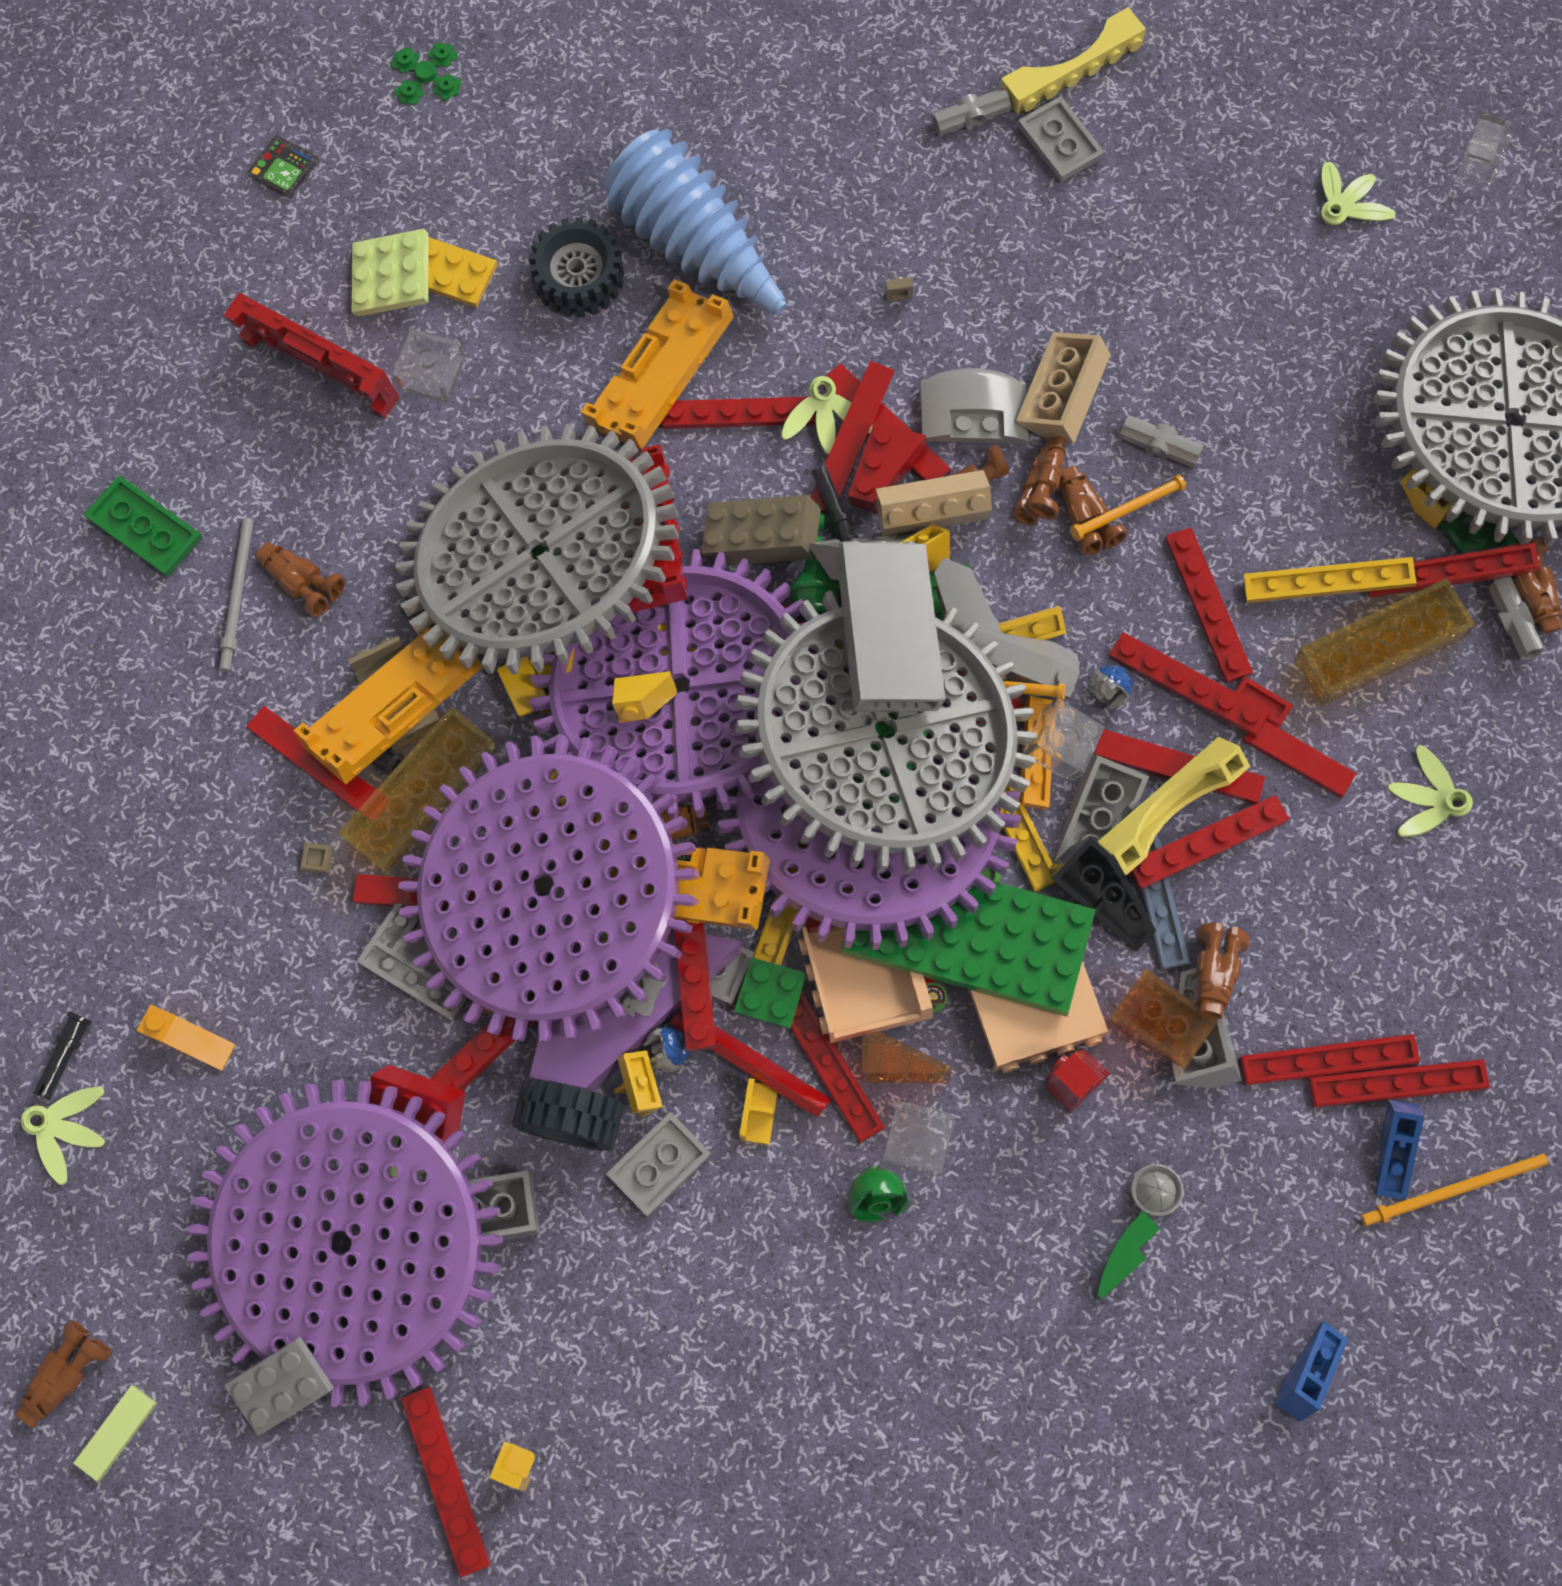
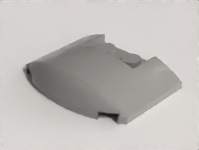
[920,368,1029,444]
[356,904,486,1022]

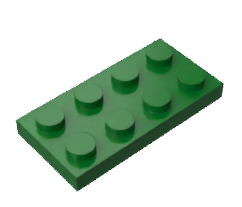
[84,475,203,578]

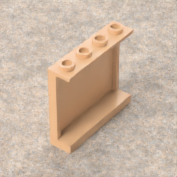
[798,927,933,1043]
[969,961,1108,1073]

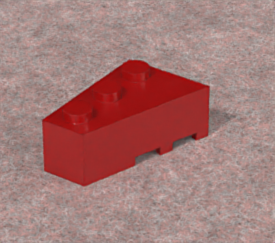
[848,421,928,513]
[1045,1049,1111,1114]
[369,1065,466,1142]

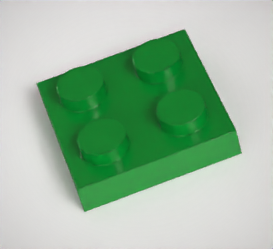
[734,957,807,1030]

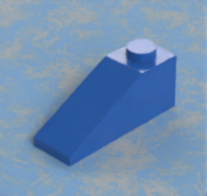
[1376,1100,1424,1200]
[1274,1321,1348,1422]

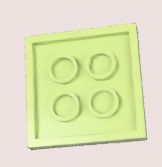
[352,228,429,316]

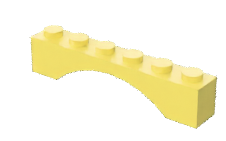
[1000,7,1146,114]
[1098,737,1250,875]

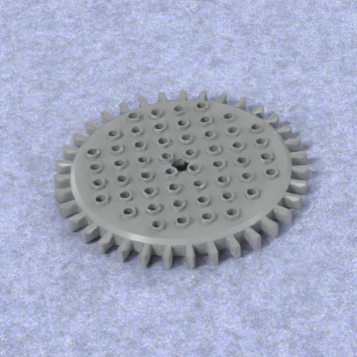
[1372,290,1562,546]
[395,424,679,675]
[734,591,1037,873]

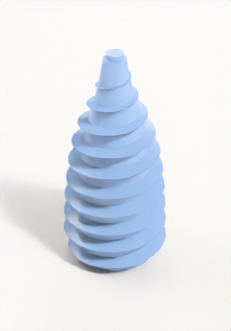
[604,129,787,315]

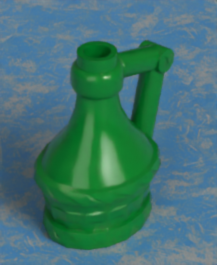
[789,536,841,622]

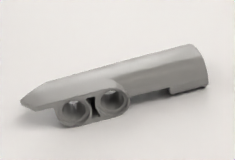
[934,558,1008,681]

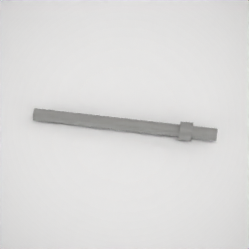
[219,518,253,672]

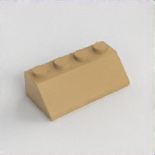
[1016,332,1111,444]
[876,470,992,536]

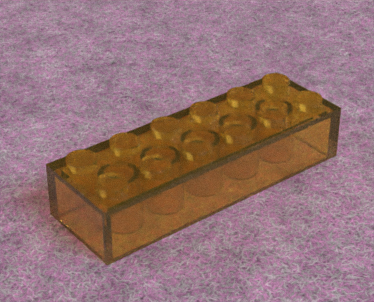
[1294,578,1476,706]
[338,706,497,876]

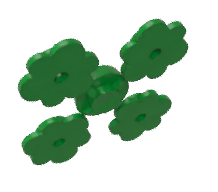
[391,42,462,105]

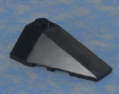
[1050,835,1156,951]

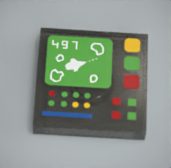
[247,134,319,200]

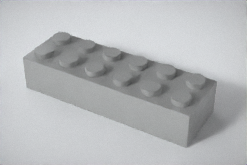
[352,1170,540,1262]

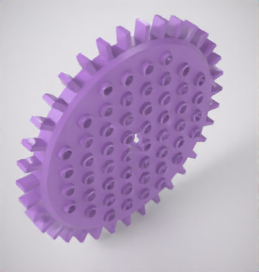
[530,549,825,820]
[717,670,1021,950]
[398,734,699,1043]
[187,1080,503,1407]

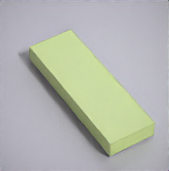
[73,1385,158,1482]

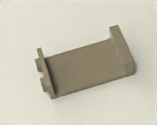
[348,636,444,752]

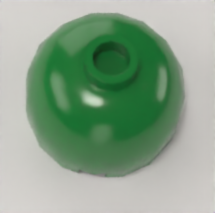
[848,1166,909,1222]

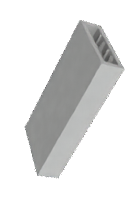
[837,540,946,711]

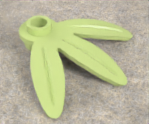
[1321,162,1395,225]
[781,376,872,455]
[1387,745,1473,837]
[21,1086,105,1185]

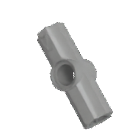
[931,88,1011,136]
[1119,415,1204,468]
[1488,577,1545,660]

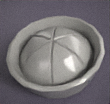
[1131,1164,1183,1216]

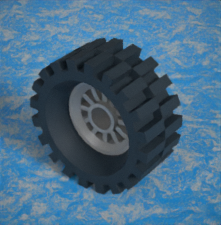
[529,217,624,318]
[512,1079,624,1151]

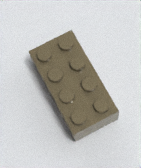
[701,495,820,566]

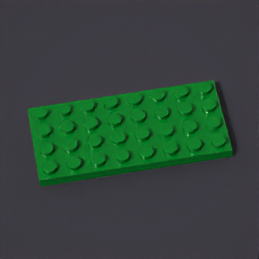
[841,860,1096,1017]

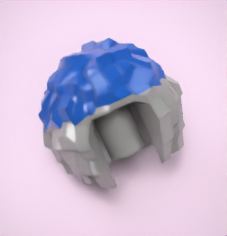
[1088,665,1133,710]
[643,1027,691,1073]

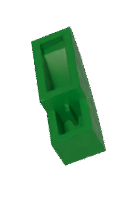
[1095,1211,1160,1301]

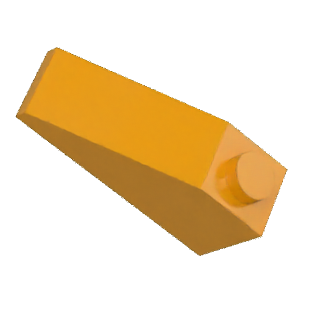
[137,1004,236,1071]

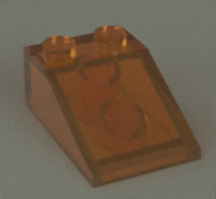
[1107,969,1219,1069]
[861,1032,952,1083]

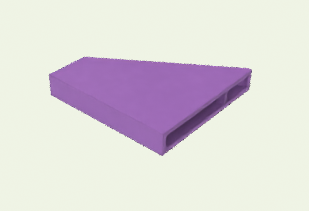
[529,913,742,1092]

